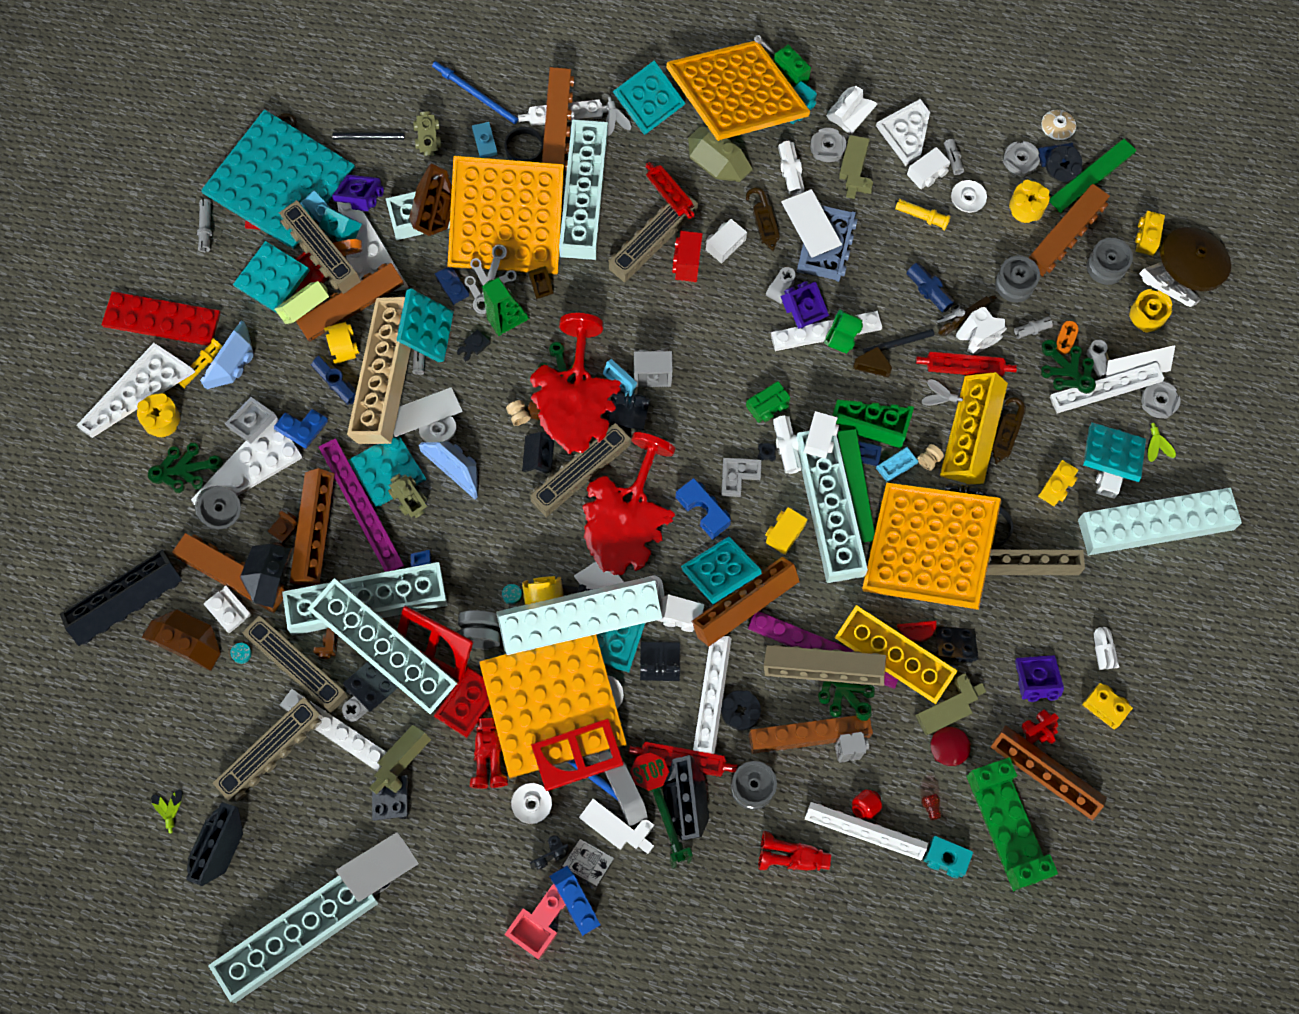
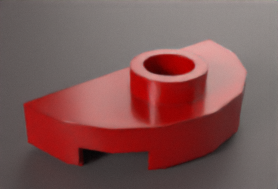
[897,620,936,643]

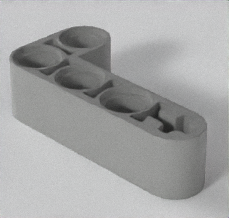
[597,750,648,827]

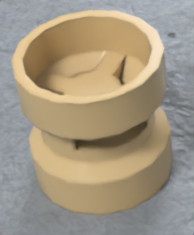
[506,400,530,426]
[917,444,944,471]

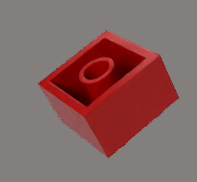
[672,231,702,282]

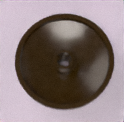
[1160,227,1231,291]

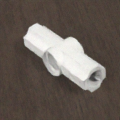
[778,141,804,195]
[773,415,802,474]

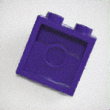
[332,174,384,211]
[780,281,829,329]
[1015,655,1064,702]

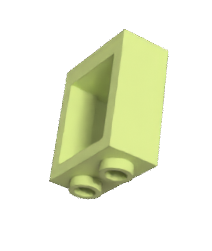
[275,281,329,324]

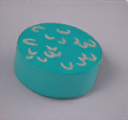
[502,584,522,605]
[230,643,252,664]

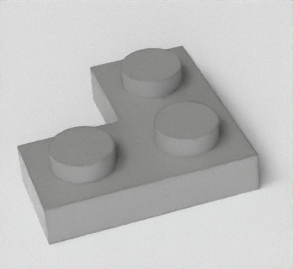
[721,458,761,497]

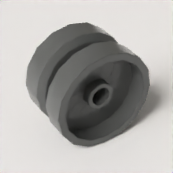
[1087,238,1133,285]
[995,255,1040,303]
[195,485,241,529]
[457,610,501,649]
[730,761,777,810]

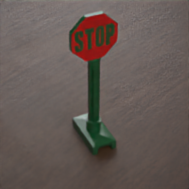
[630,752,693,869]

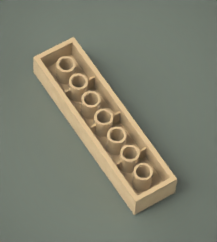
[347,297,411,444]

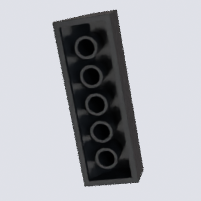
[60,549,182,646]

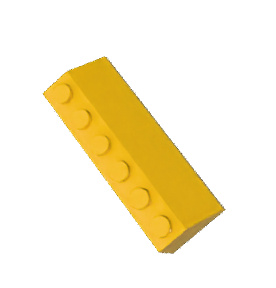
[940,372,1008,484]
[835,605,957,704]

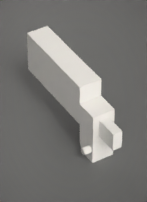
[579,799,655,854]

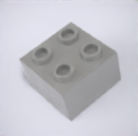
[634,349,672,387]

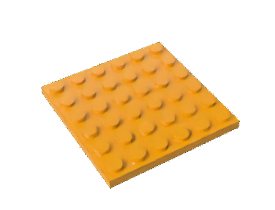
[666,41,810,141]
[448,156,564,275]
[862,483,1001,610]
[479,634,627,778]

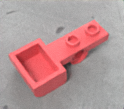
[504,884,565,960]

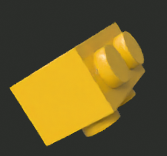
[1135,211,1165,256]
[1038,460,1078,507]
[765,507,808,555]
[1082,683,1133,730]

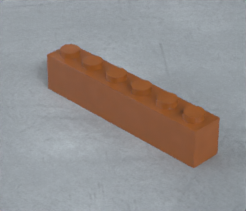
[542,67,574,173]
[1029,184,1110,276]
[296,263,404,342]
[289,468,334,587]
[172,533,285,613]
[691,557,800,646]
[749,716,873,754]
[991,725,1107,821]

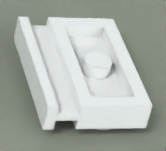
[204,586,251,633]

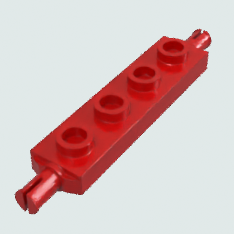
[645,162,694,219]
[916,352,1017,377]
[629,742,737,777]

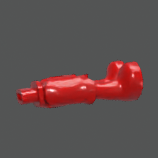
[470,718,508,789]
[758,831,831,871]

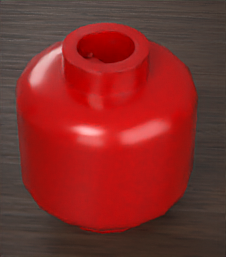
[852,789,882,820]

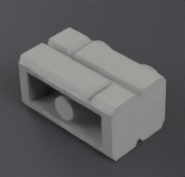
[835,732,869,763]

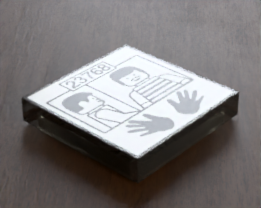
[560,838,615,891]

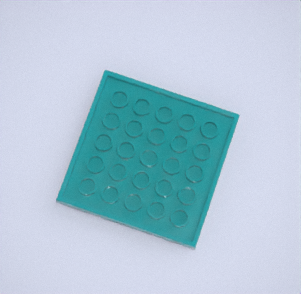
[201,109,355,249]

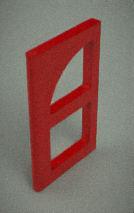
[397,606,473,680]
[531,719,624,792]

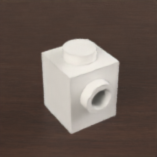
[1095,471,1123,499]

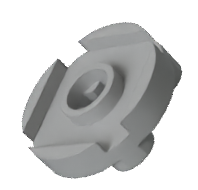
[810,128,846,162]
[1003,141,1040,177]
[1141,382,1181,419]

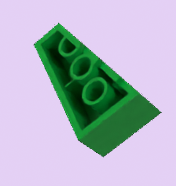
[482,277,529,336]
[832,399,914,448]

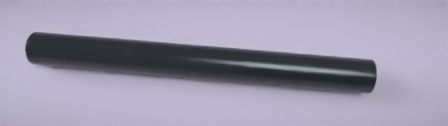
[332,132,404,140]
[863,329,934,354]

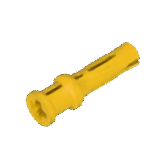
[895,199,951,231]
[178,338,223,389]

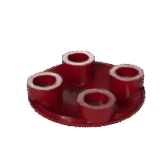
[931,727,971,766]

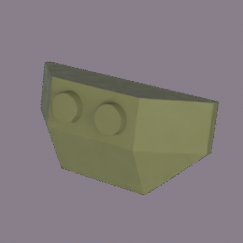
[688,127,753,182]

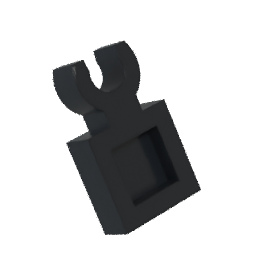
[457,329,490,362]

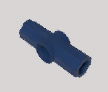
[906,263,955,312]
[311,355,357,405]

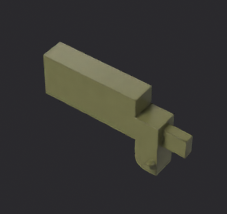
[840,135,873,199]
[915,673,986,735]
[369,725,431,794]

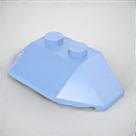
[200,320,253,389]
[419,441,478,499]

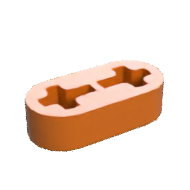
[333,239,362,256]
[1056,321,1078,355]

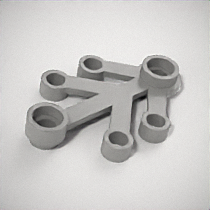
[464,244,517,314]

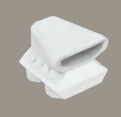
[826,86,877,133]
[956,307,1007,355]

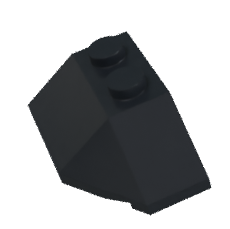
[240,541,295,608]
[662,755,709,841]
[186,802,243,886]

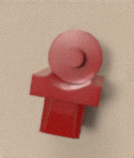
[1022,709,1059,744]

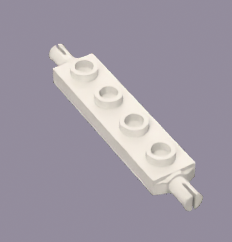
[518,99,609,126]

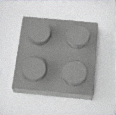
[225,397,277,444]

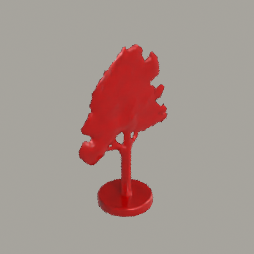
[530,313,621,454]
[582,432,676,576]

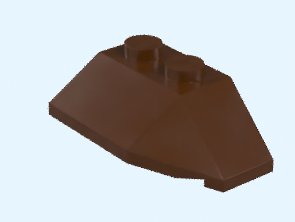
[409,163,452,236]
[141,609,221,671]

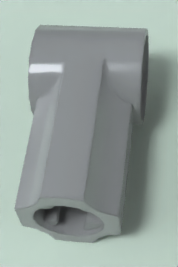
[1086,340,1110,379]

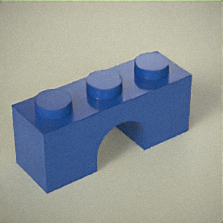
[675,478,731,540]
[549,865,600,936]

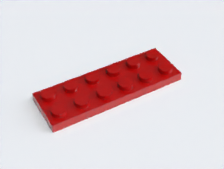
[101,291,221,346]

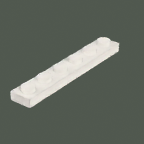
[771,311,882,351]
[1050,363,1164,413]
[693,636,732,754]
[280,689,387,772]
[805,802,928,860]

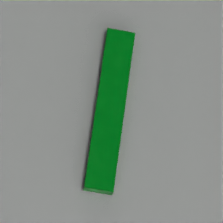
[1049,139,1136,213]
[837,429,875,543]

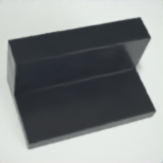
[522,431,554,473]

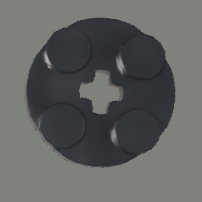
[1046,146,1082,182]
[721,690,761,731]

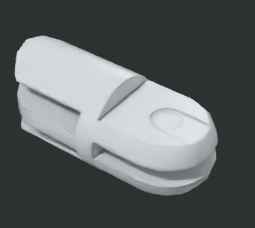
[1094,627,1119,670]

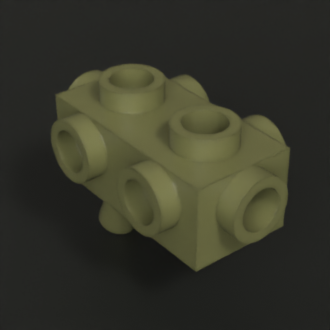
[413,111,441,156]
[388,473,427,518]

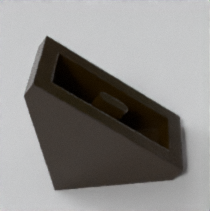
[527,266,554,299]
[853,347,892,378]

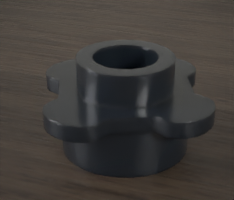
[757,443,776,462]

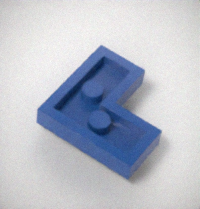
[274,409,328,449]

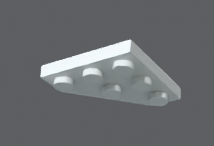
[876,99,930,166]
[1140,262,1201,307]

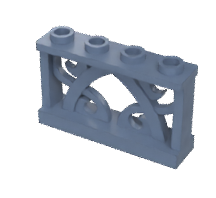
[797,203,858,282]

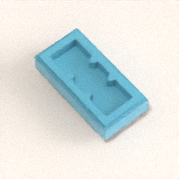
[472,122,497,158]
[300,191,331,224]
[603,359,637,397]
[876,447,918,483]

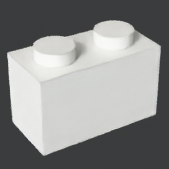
[907,147,950,189]
[706,219,747,263]
[803,411,839,459]
[657,594,704,632]

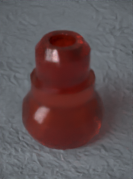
[921,794,941,820]

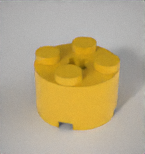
[1009,180,1049,223]
[1129,289,1172,333]
[324,322,359,364]
[137,393,181,437]
[522,576,563,605]

